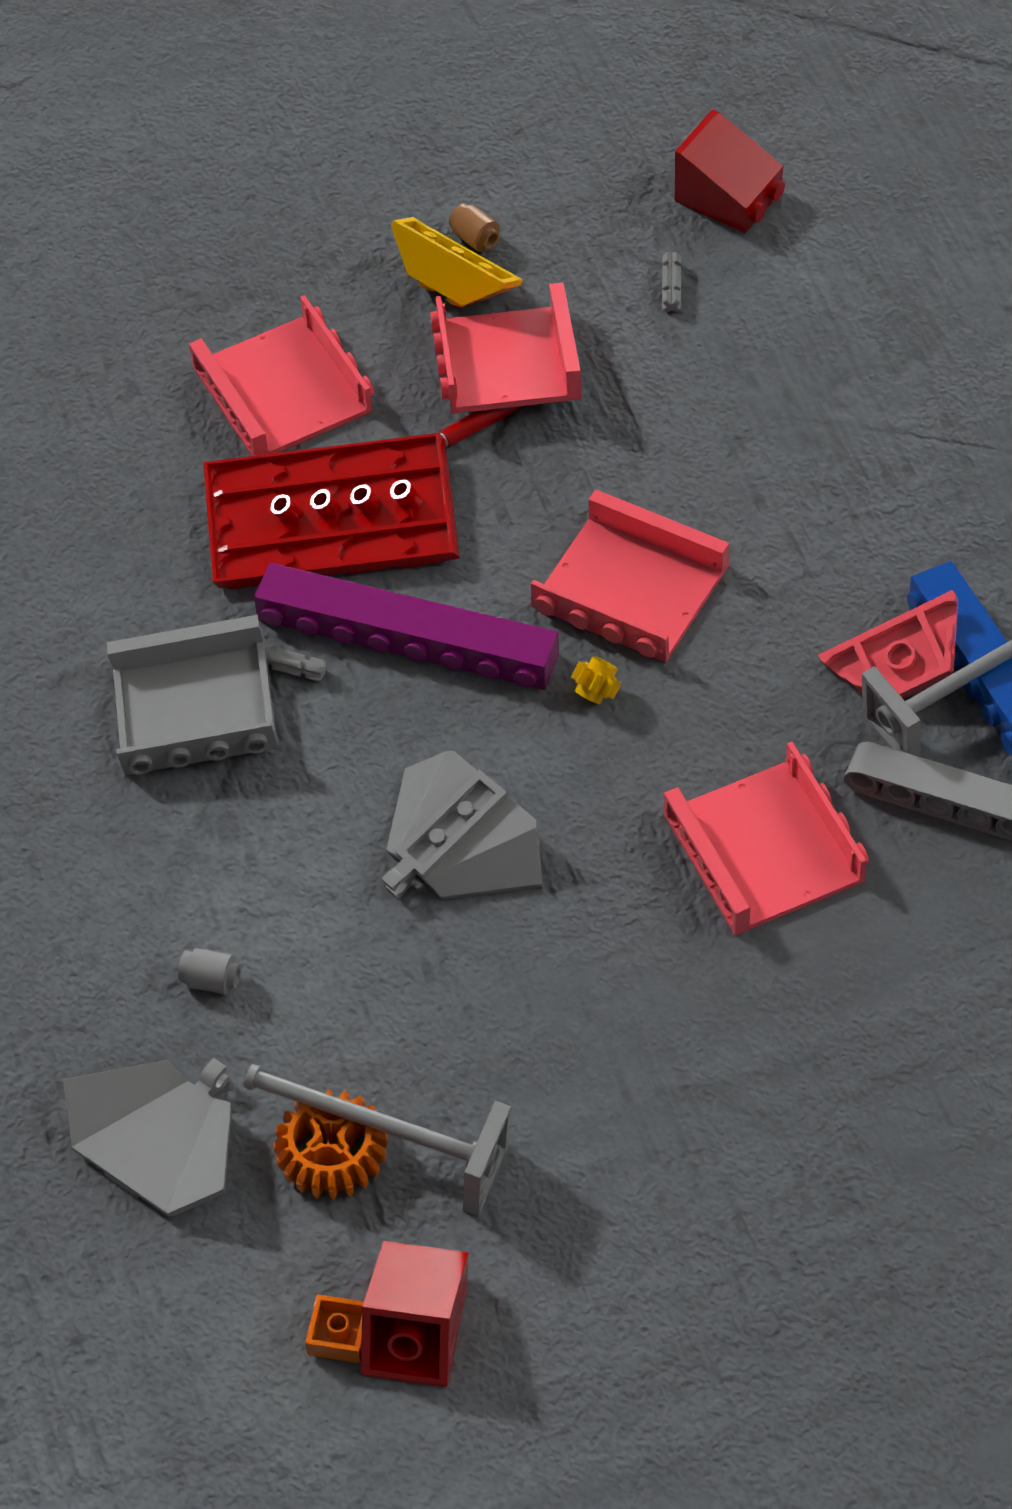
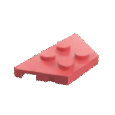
[818,590,958,699]

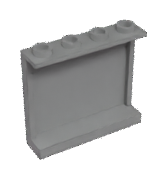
[107,615,278,776]

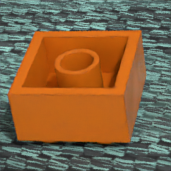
[305,1294,364,1364]

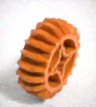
[274,1088,389,1200]

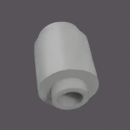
[178,948,242,995]

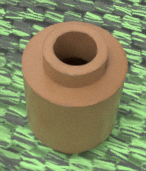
[449,204,500,252]

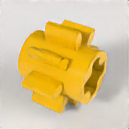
[571,656,622,704]

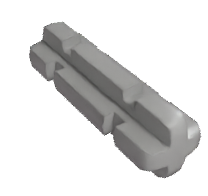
[662,252,681,312]
[255,645,326,682]

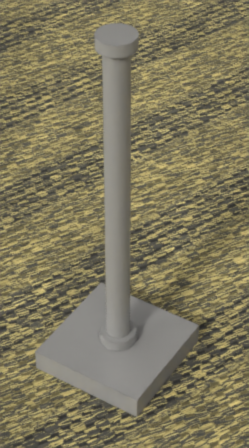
[862,640,1012,757]
[244,1064,511,1217]

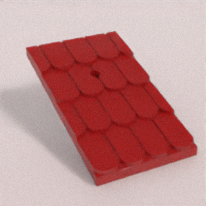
[203,433,460,589]

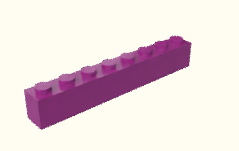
[254,563,559,690]

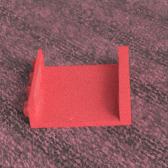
[430,283,582,414]
[189,295,374,456]
[531,489,729,663]
[664,742,869,936]

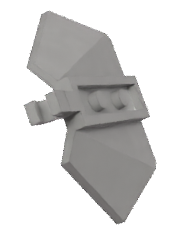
[381,751,543,900]
[63,1058,232,1216]

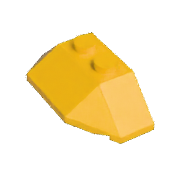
[391,217,523,307]

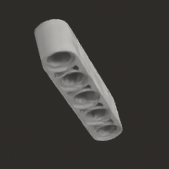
[844,742,1012,841]

